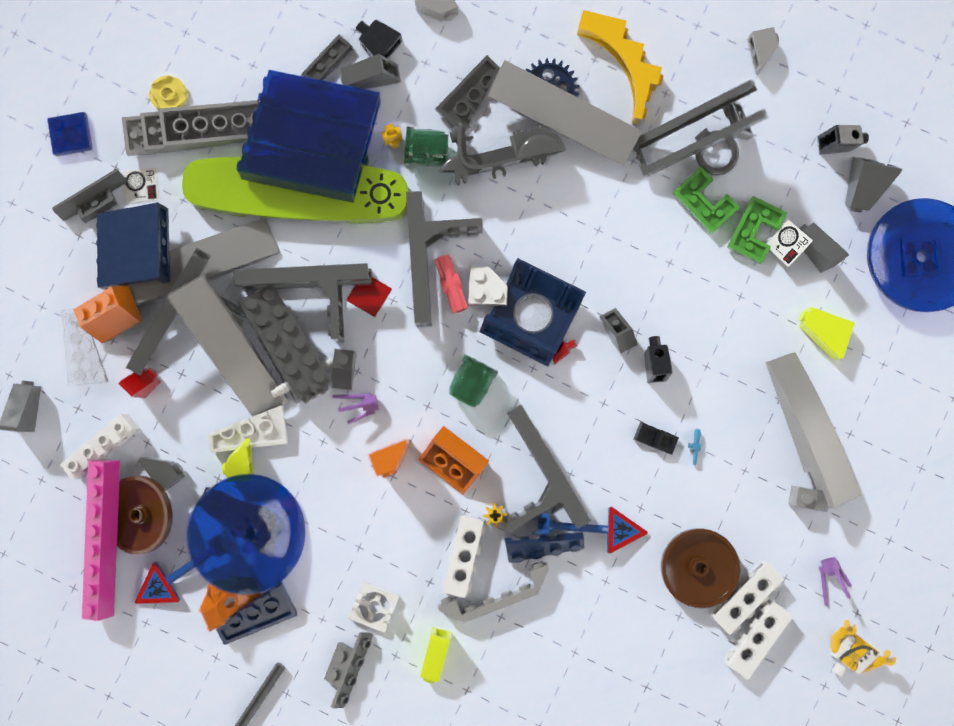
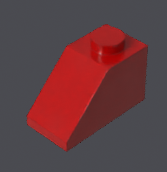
[118,368,161,398]

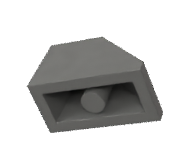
[599,308,638,353]
[332,349,357,390]
[138,457,185,491]

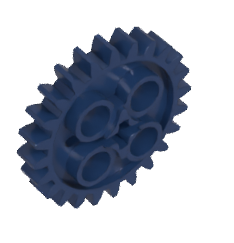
[525,58,580,97]

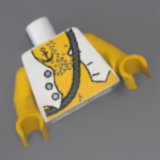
[830,620,896,678]

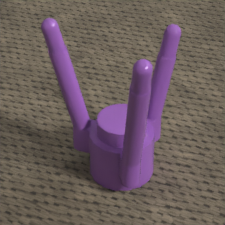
[332,393,379,424]
[818,557,852,606]

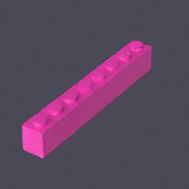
[82,459,120,621]

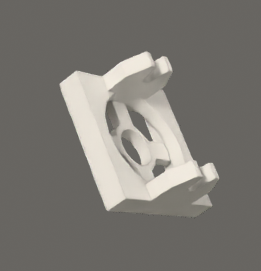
[349,581,400,633]

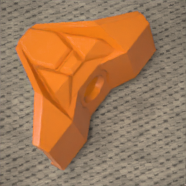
[199,576,261,632]

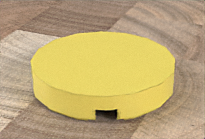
[149,75,188,110]

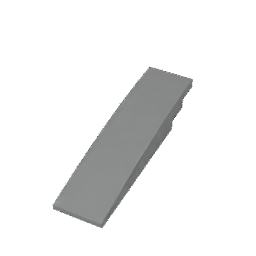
[488,60,642,166]
[122,99,280,156]
[124,218,280,306]
[167,275,289,416]
[765,352,862,509]

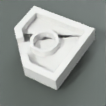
[468,266,508,306]

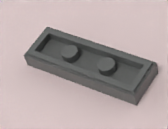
[301,34,353,89]

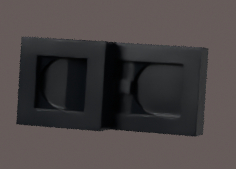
[633,422,679,455]

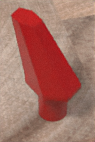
[553,339,578,364]

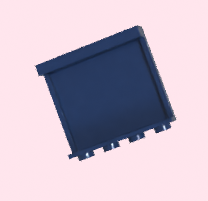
[96,202,170,290]

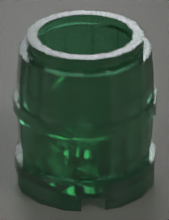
[404,126,448,167]
[448,354,498,408]

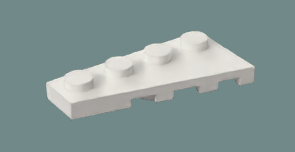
[208,405,288,453]

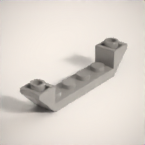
[438,561,549,623]

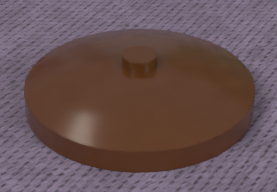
[117,476,173,555]
[660,528,740,608]

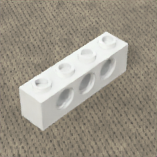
[59,414,140,479]
[443,514,487,598]
[708,560,785,635]
[724,599,794,680]

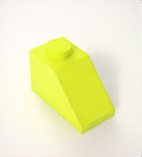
[222,438,254,482]

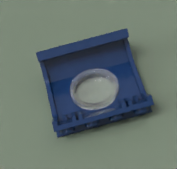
[479,258,586,367]

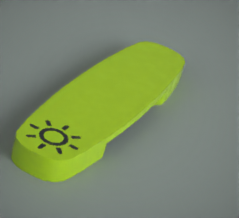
[182,157,409,224]

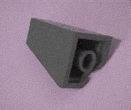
[845,156,902,213]

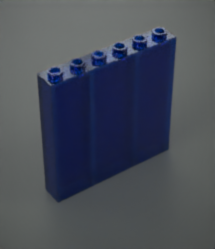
[237,70,381,203]

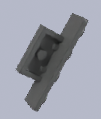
[52,169,128,224]
[324,632,373,709]

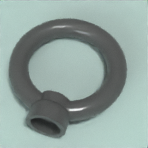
[695,128,739,175]

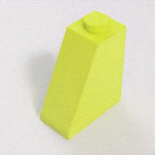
[799,307,855,360]
[420,627,451,683]

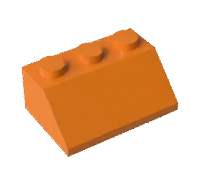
[73,286,142,343]
[418,426,489,495]
[368,439,411,479]

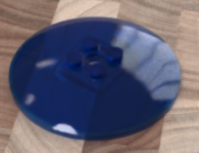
[867,198,954,313]
[186,474,305,595]

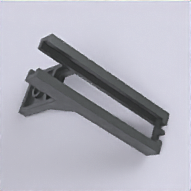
[633,80,769,177]
[406,191,483,328]
[126,248,245,375]
[234,263,372,343]
[505,404,591,532]

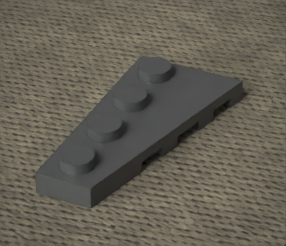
[435,55,500,128]

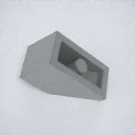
[414,0,458,22]
[747,27,779,74]
[788,485,828,512]

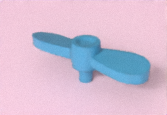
[688,429,701,465]

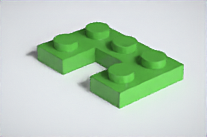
[672,167,740,234]
[727,196,787,264]

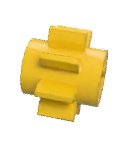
[381,123,403,149]
[483,503,507,528]

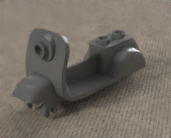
[439,123,567,186]

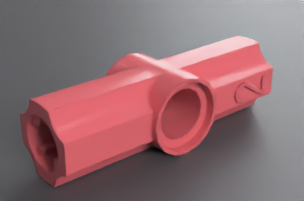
[434,254,468,314]

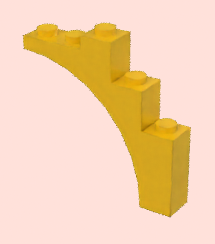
[577,10,664,125]

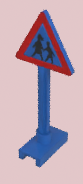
[532,506,648,554]
[135,530,239,604]

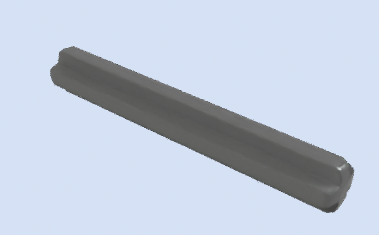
[234,662,285,726]

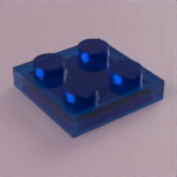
[47,112,93,156]

